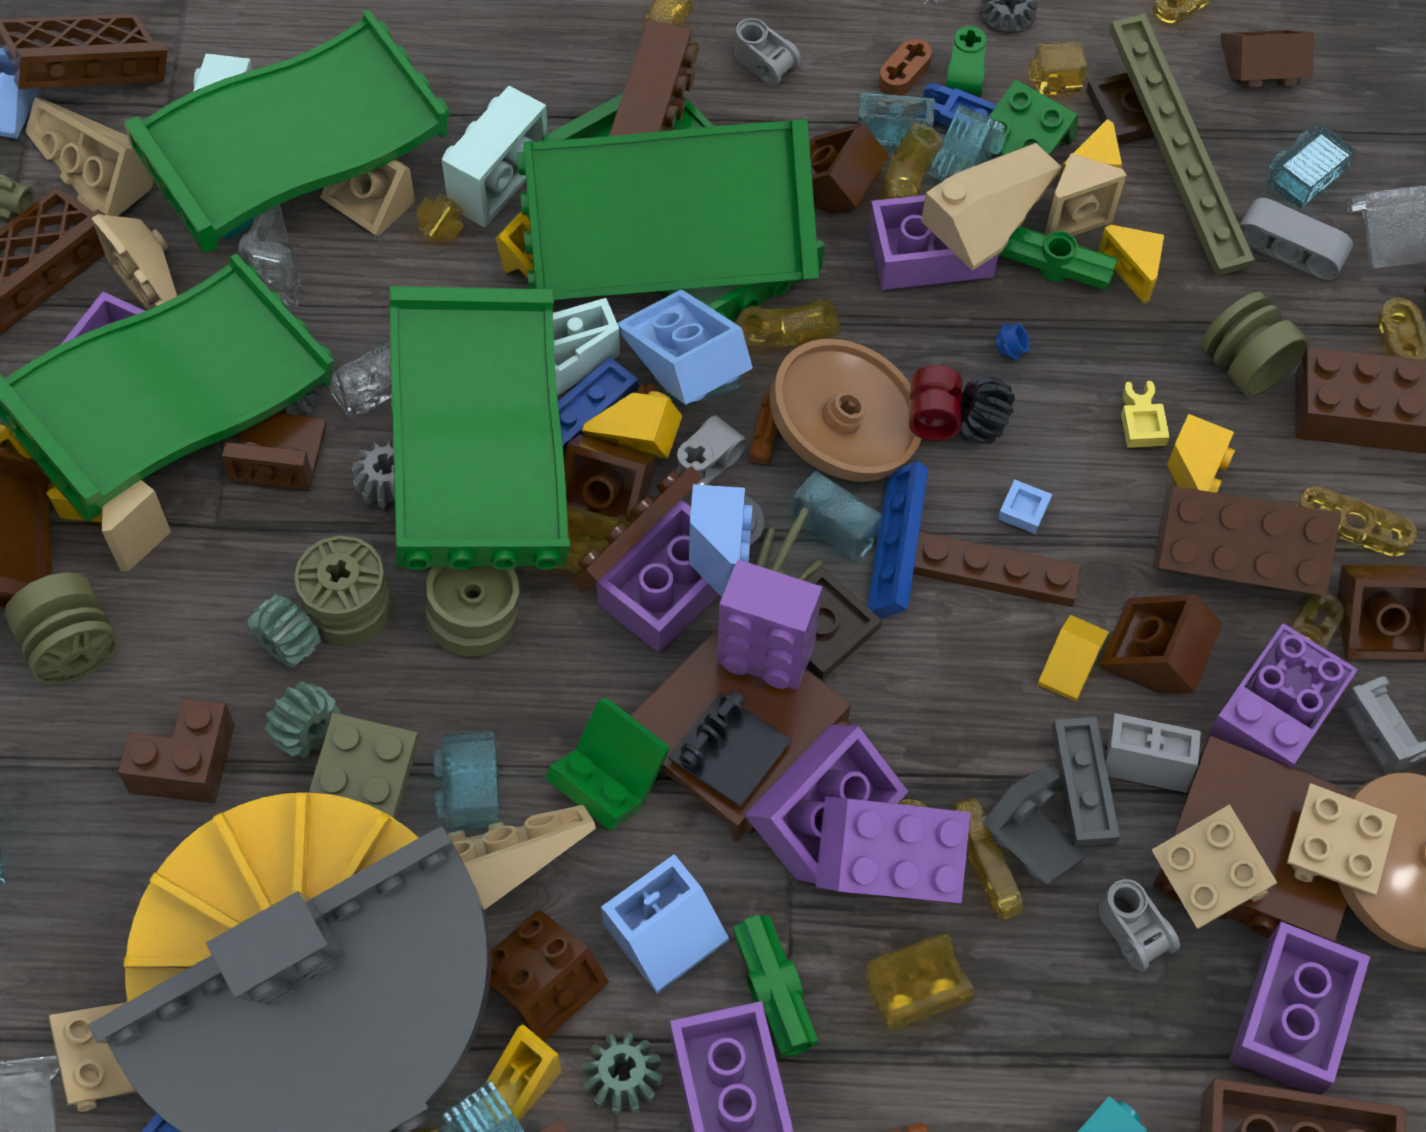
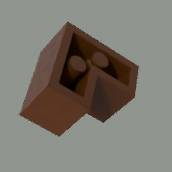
[118,698,235,804]

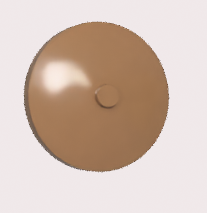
[769,339,922,482]
[1338,773,1426,952]

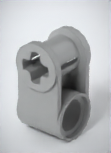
[734,18,802,87]
[676,415,748,492]
[1098,879,1180,972]

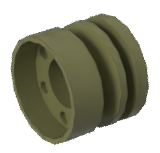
[1200,291,1310,397]
[294,535,392,647]
[4,572,119,685]

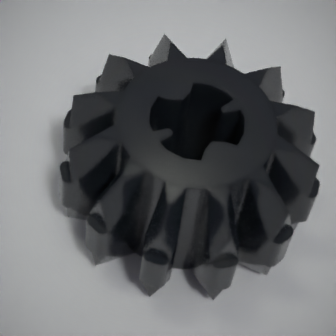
[957,375,1015,444]

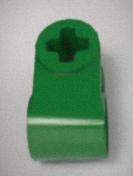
[946,26,987,97]

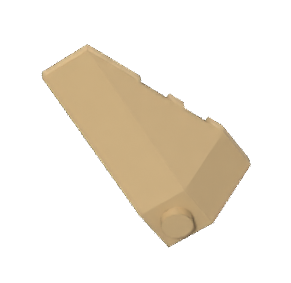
[25,97,154,216]
[921,143,1062,271]
[91,214,178,311]
[447,805,596,910]

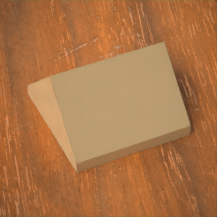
[1045,153,1126,236]
[320,159,415,235]
[102,480,171,572]

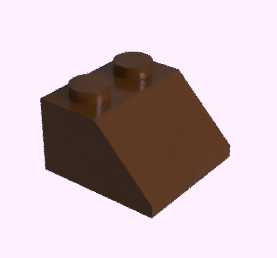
[1221,30,1314,87]
[809,123,889,213]
[564,434,657,535]
[1337,565,1426,660]
[1100,594,1222,693]

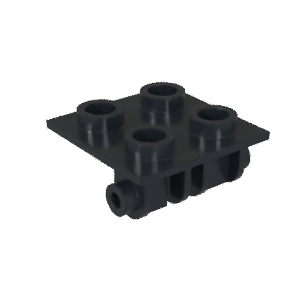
[669,691,792,808]

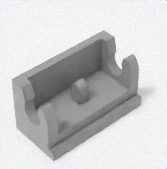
[1341,676,1426,775]
[1105,713,1201,793]

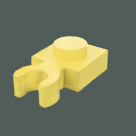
[1121,381,1170,448]

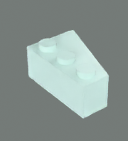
[553,298,620,396]

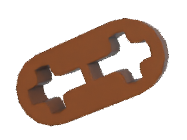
[878,38,932,97]

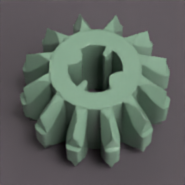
[247,594,321,668]
[264,681,341,759]
[583,1032,662,1115]

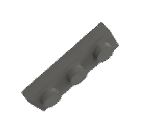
[1051,716,1120,847]

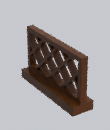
[0,13,168,89]
[0,187,106,334]

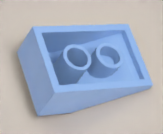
[617,289,753,405]

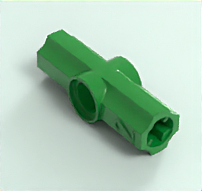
[999,226,1118,290]
[733,915,818,1058]

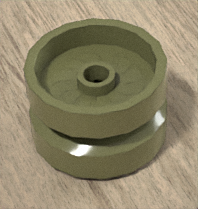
[425,566,520,657]

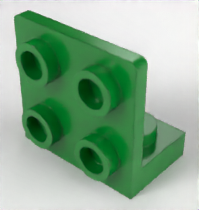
[975,79,1078,156]
[545,697,670,831]

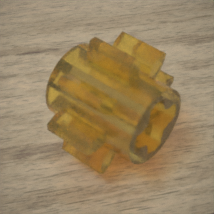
[416,194,464,242]

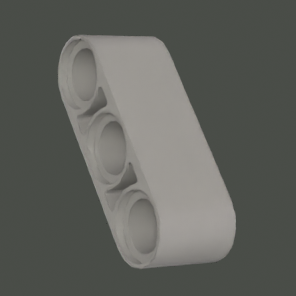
[1239,198,1353,280]

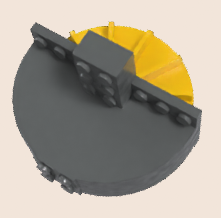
[88,792,492,1132]

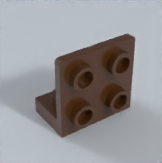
[222,413,326,491]
[490,910,609,1042]

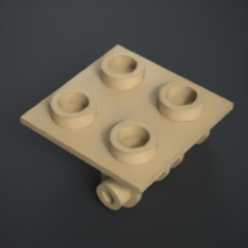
[1287,783,1397,896]
[1152,804,1278,929]
[48,1002,137,1112]

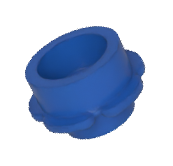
[996,323,1030,360]

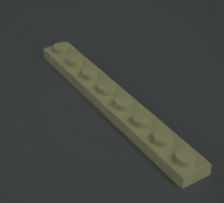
[1109,13,1255,276]

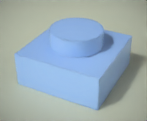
[998,479,1052,534]

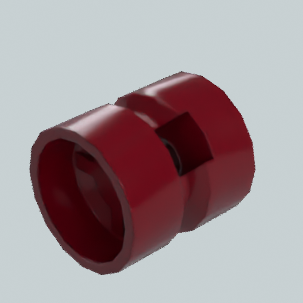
[909,365,963,441]

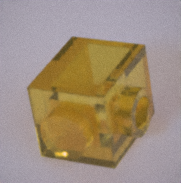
[1028,40,1087,95]

